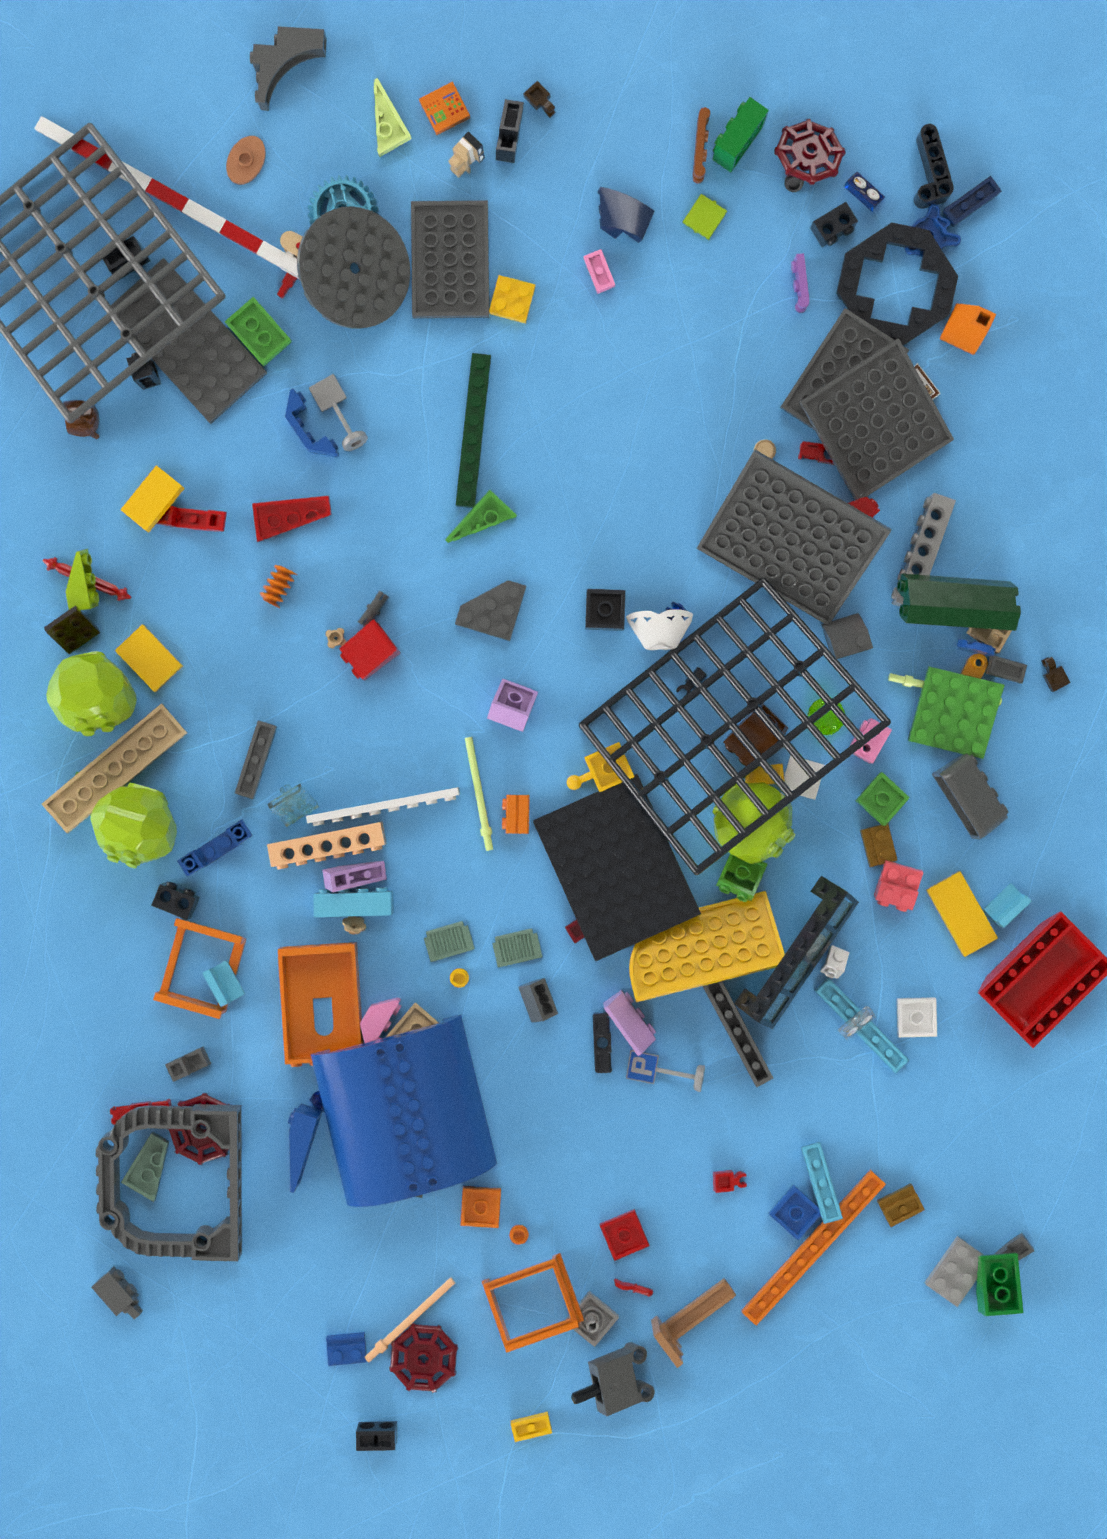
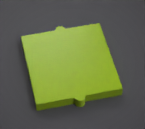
[682,194,727,240]

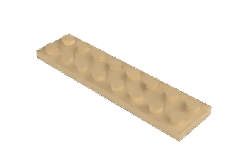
[42,703,187,833]

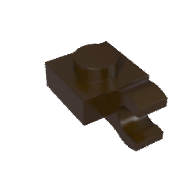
[523,81,556,118]
[1041,657,1071,692]

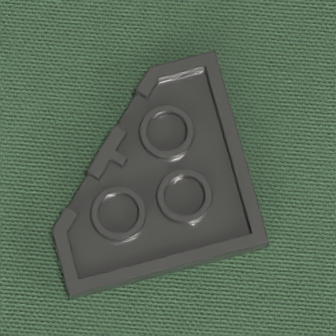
[455,580,527,641]

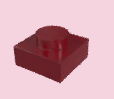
[565,919,585,943]

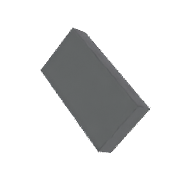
[985,655,1027,684]

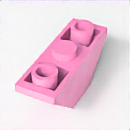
[360,997,401,1043]

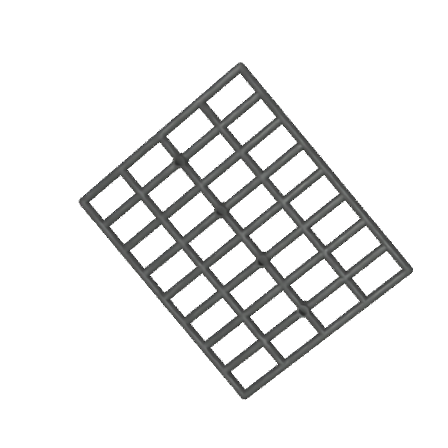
[0,123,226,423]

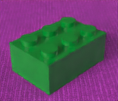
[712,97,769,173]

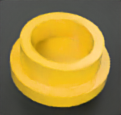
[450,968,469,988]

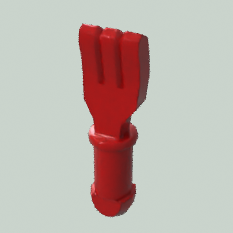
[614,1279,653,1297]

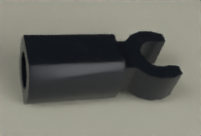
[676,667,707,696]

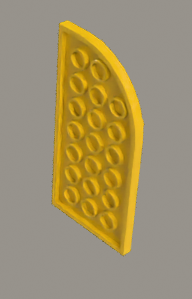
[629,891,785,1002]

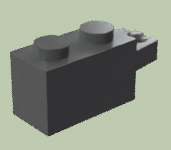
[91,1266,143,1319]

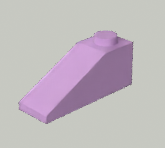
[322,861,387,892]

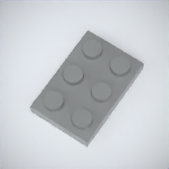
[924,1236,984,1307]

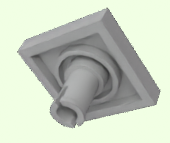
[565,1291,619,1347]

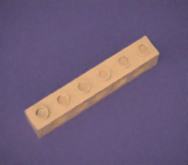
[267,822,387,870]

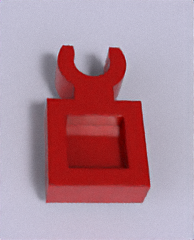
[713,1170,747,1193]

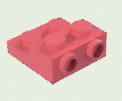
[874,860,923,912]

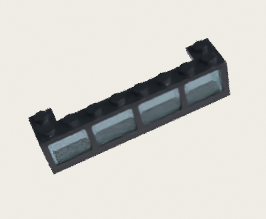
[734,876,859,1029]

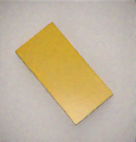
[926,871,998,957]

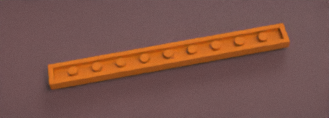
[741,1169,886,1326]

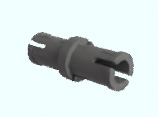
[357,590,389,627]

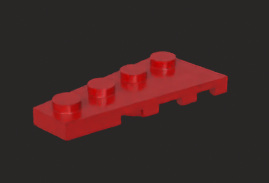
[252,496,332,542]

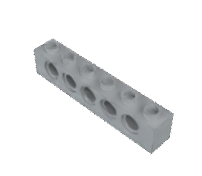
[891,493,956,607]

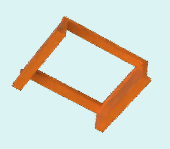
[153,918,246,1019]
[482,1253,584,1353]

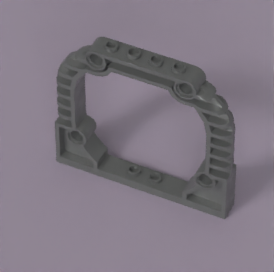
[96,1104,242,1261]

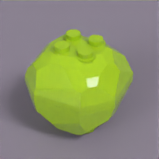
[46,651,137,736]
[712,782,796,864]
[90,783,177,868]

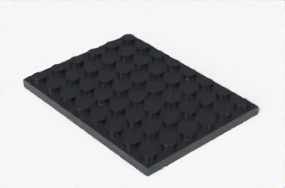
[533,774,701,962]

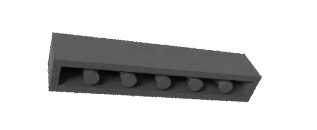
[703,981,774,1088]

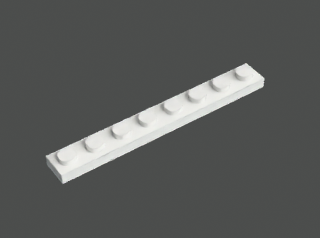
[306,787,460,826]

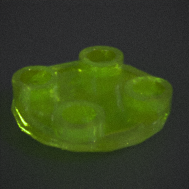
[807,698,845,735]

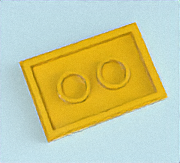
[120,465,185,533]
[115,624,183,692]

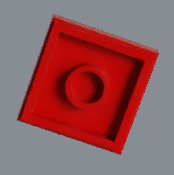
[599,1209,650,1261]

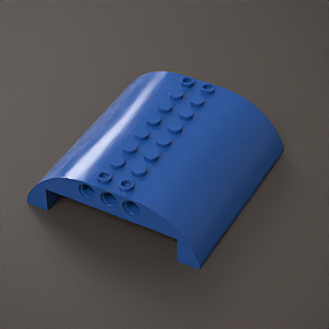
[311,1014,497,1207]

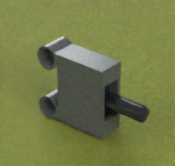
[571,1342,655,1416]

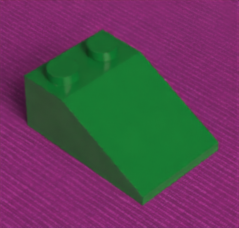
[976,1253,1024,1316]

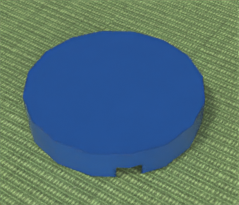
[956,639,996,656]

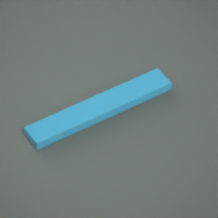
[814,977,909,1073]

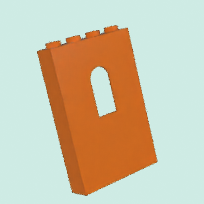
[278,942,363,1067]

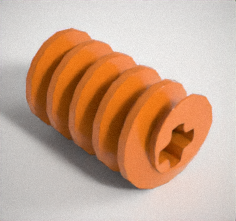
[259,565,297,608]

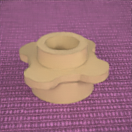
[326,628,346,649]

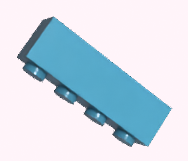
[313,887,393,917]

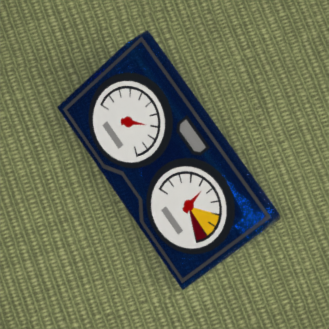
[844,172,885,212]

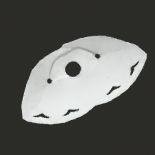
[626,610,693,651]

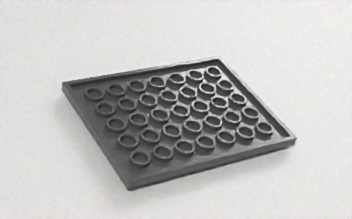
[696,449,892,626]

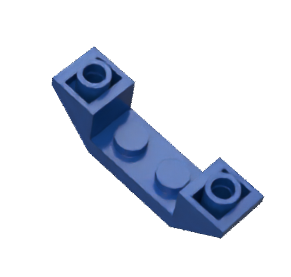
[285,388,339,457]
[177,819,253,877]

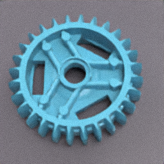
[308,175,379,225]

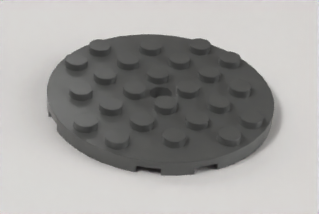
[297,206,410,329]

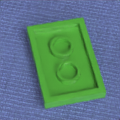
[225,297,292,367]

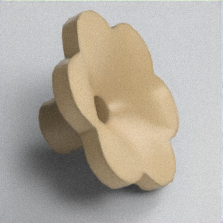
[342,916,366,935]

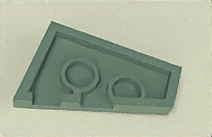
[121,1132,169,1202]

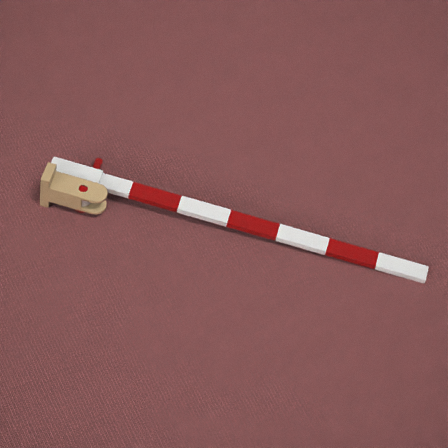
[34,116,303,299]

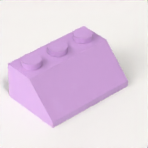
[603,990,656,1056]

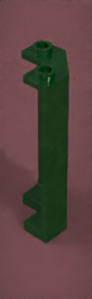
[897,573,1021,631]

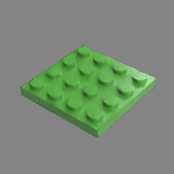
[908,666,1005,759]

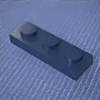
[942,176,1002,227]

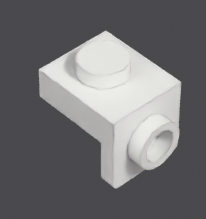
[820,945,849,979]

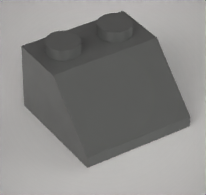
[821,613,873,659]

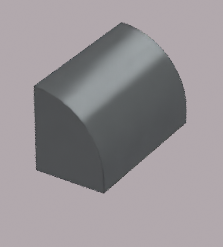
[518,978,558,1023]

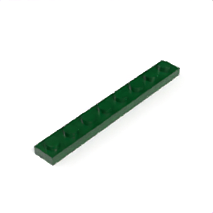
[455,353,491,508]

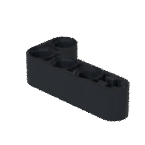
[914,124,954,209]

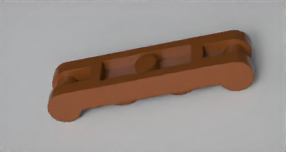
[692,107,711,184]

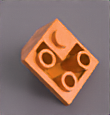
[939,303,996,355]

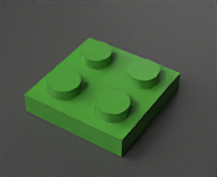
[855,772,910,826]

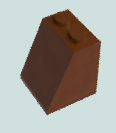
[723,703,788,766]

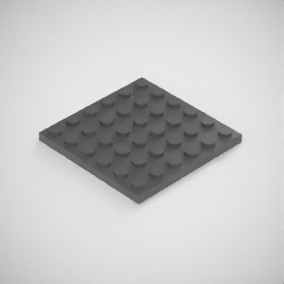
[799,338,954,500]

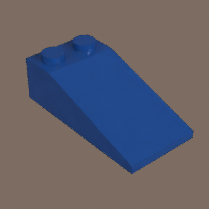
[288,1104,323,1193]

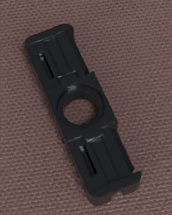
[593,1012,612,1073]

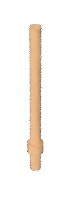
[365,1277,455,1363]

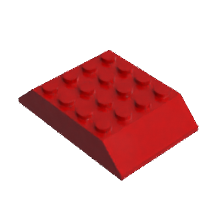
[978,911,1107,1048]

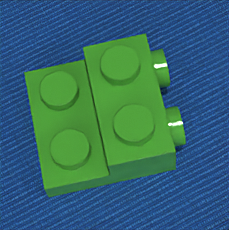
[716,853,768,902]

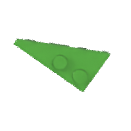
[445,490,517,543]

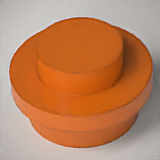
[509,1225,529,1245]

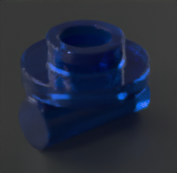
[309,1091,324,1112]

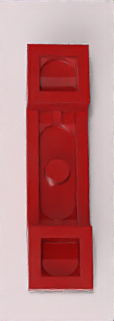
[156,506,227,532]

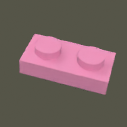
[583,249,615,294]

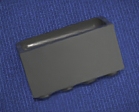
[932,754,1009,840]

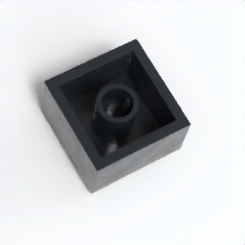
[585,589,626,631]

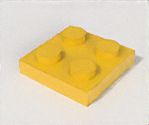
[489,275,536,324]

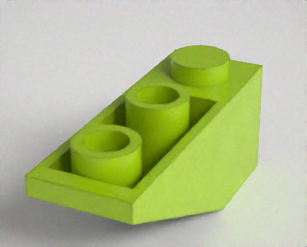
[65,549,99,610]

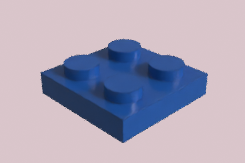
[769,1185,821,1240]

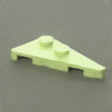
[374,78,411,157]

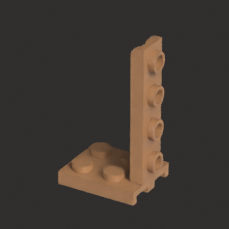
[651,1278,736,1368]

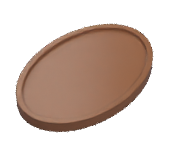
[226,136,266,185]

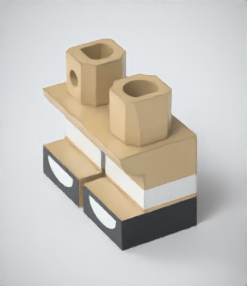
[448,131,485,178]

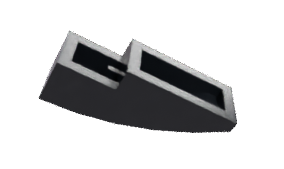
[496,99,524,163]

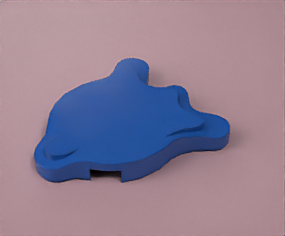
[904,204,961,257]

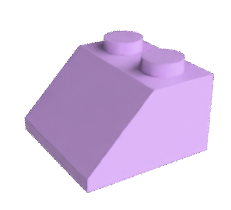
[487,679,538,732]

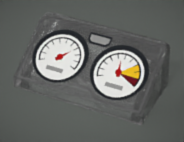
[838,1006,876,1040]

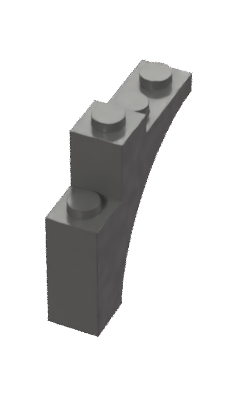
[250,26,327,111]

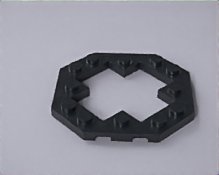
[836,222,958,346]

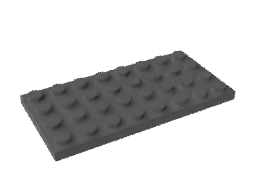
[111,258,267,424]

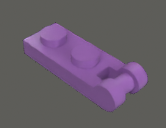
[791,253,809,313]

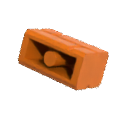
[502,795,530,834]

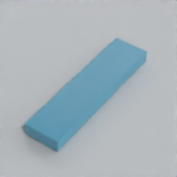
[801,1142,843,1224]

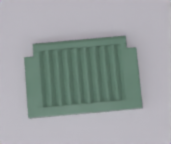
[424,921,475,962]
[492,928,542,968]

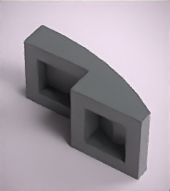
[165,1047,211,1082]
[995,1233,1034,1261]

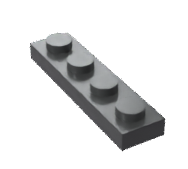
[235,720,277,799]

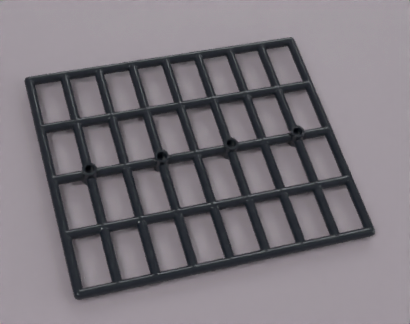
[579,578,891,875]

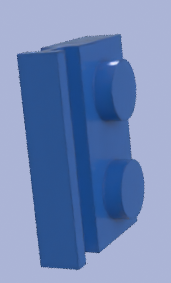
[326,1332,367,1366]

